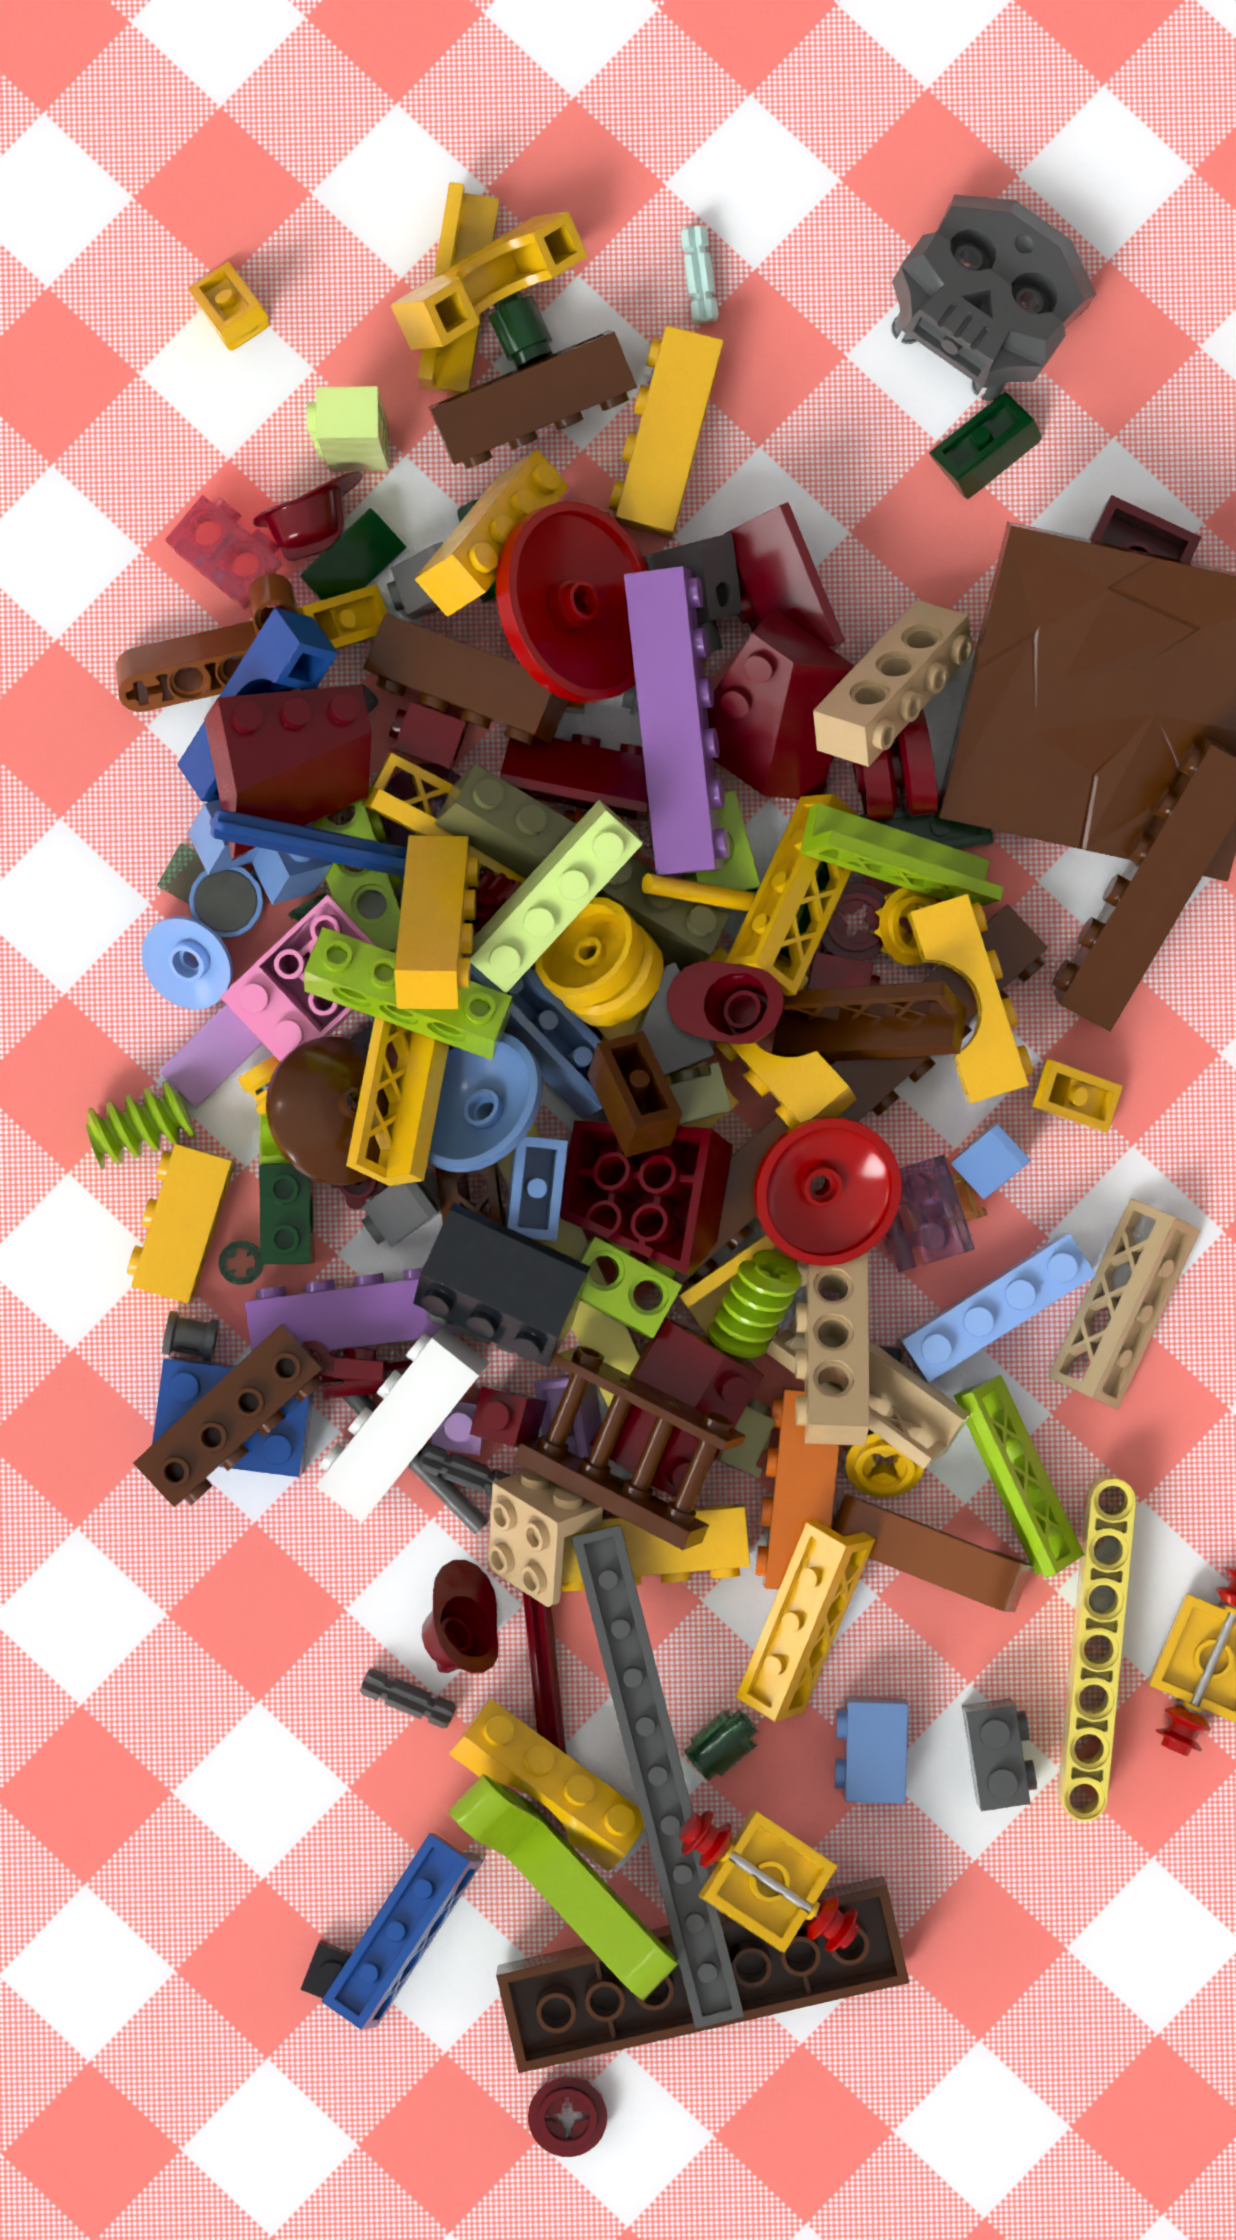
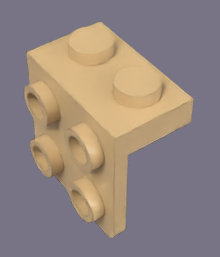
[488,1468,603,1607]

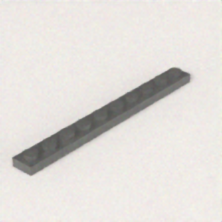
[572,1524,744,2029]

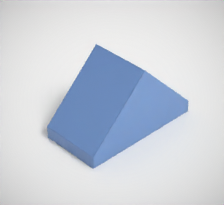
[950,1123,1031,1200]

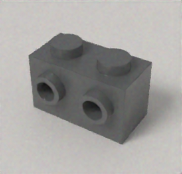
[962,1698,1037,1812]

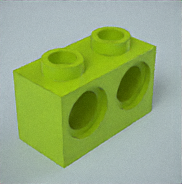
[578,1237,683,1339]

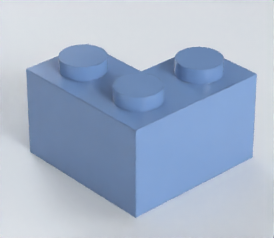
[188,799,333,905]

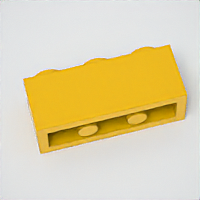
[127,1144,236,1304]

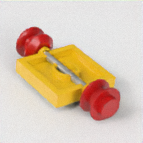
[1147,1567,1236,1756]
[679,1810,859,1953]

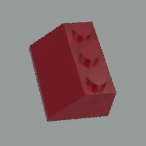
[723,502,845,651]
[500,734,649,821]
[590,1317,764,1497]

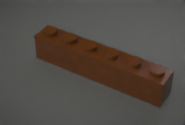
[1052,736,1236,1032]

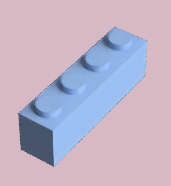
[898,1233,1096,1383]

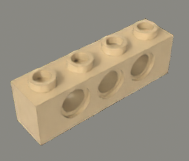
[813,600,973,767]
[795,1252,869,1446]

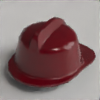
[253,471,363,561]
[667,961,784,1045]
[421,1560,499,1673]

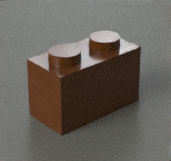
[587,1031,682,1157]

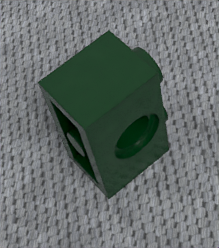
[259,1164,315,1265]

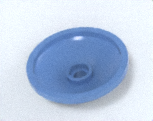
[428,1033,543,1172]

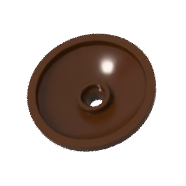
[266,1036,392,1186]

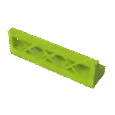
[800,803,1003,906]
[953,1375,1084,1578]

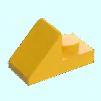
[188,261,269,351]
[297,584,388,650]
[1032,1059,1123,1133]

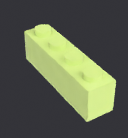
[307,387,389,472]
[466,799,643,993]

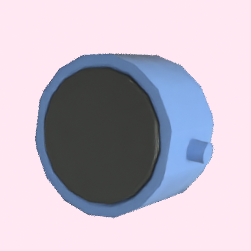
[188,866,264,939]

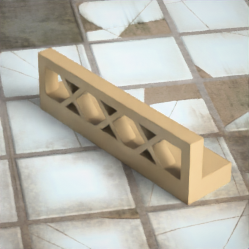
[1048,1198,1201,1410]
[766,1319,971,1470]

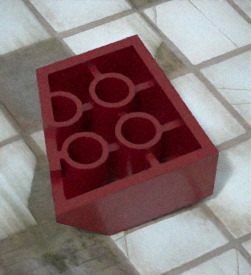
[707,608,855,800]
[204,684,372,861]
[560,1120,733,1277]

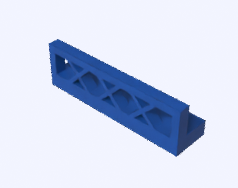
[321,1833,484,2030]

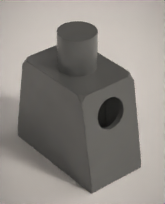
[643,533,742,652]

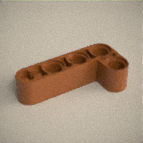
[116,573,298,712]
[832,1494,1033,1612]

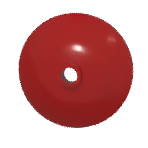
[754,1116,902,1266]

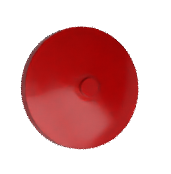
[496,501,649,703]

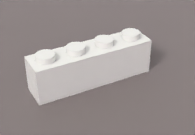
[315,1326,489,1523]

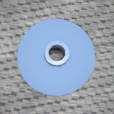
[142,916,233,1009]

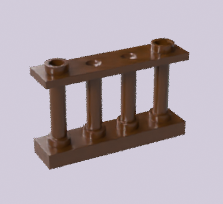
[513,1346,746,1550]

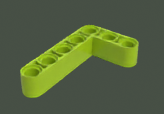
[448,1774,679,2000]

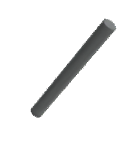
[342,1395,489,1535]

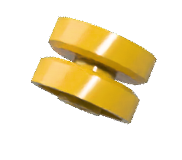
[535,897,664,1027]

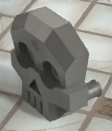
[891,194,1096,401]

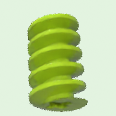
[86,1081,196,1170]
[708,1250,802,1360]

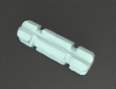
[681,226,719,324]

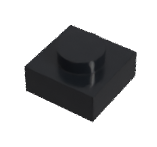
[300,1940,352,1999]

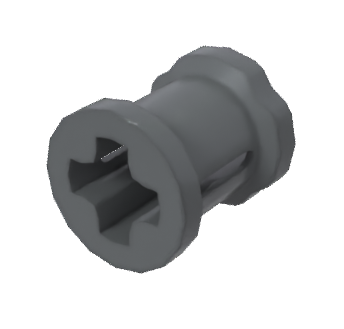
[162,1311,220,1362]

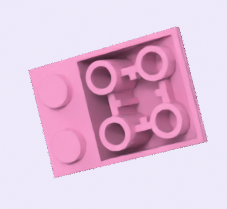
[220,894,376,1061]

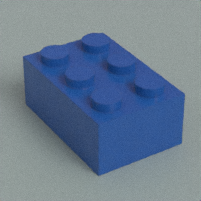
[152,1357,314,1477]

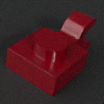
[303,1340,388,1382]

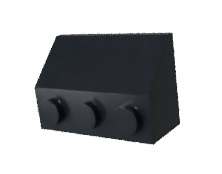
[413,1203,591,1367]

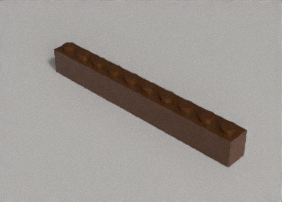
[671,904,1048,1284]

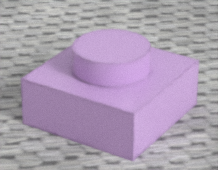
[431,1401,483,1456]

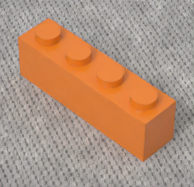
[755,1388,839,1590]

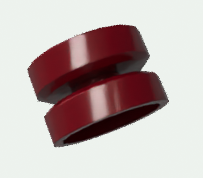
[852,708,938,822]

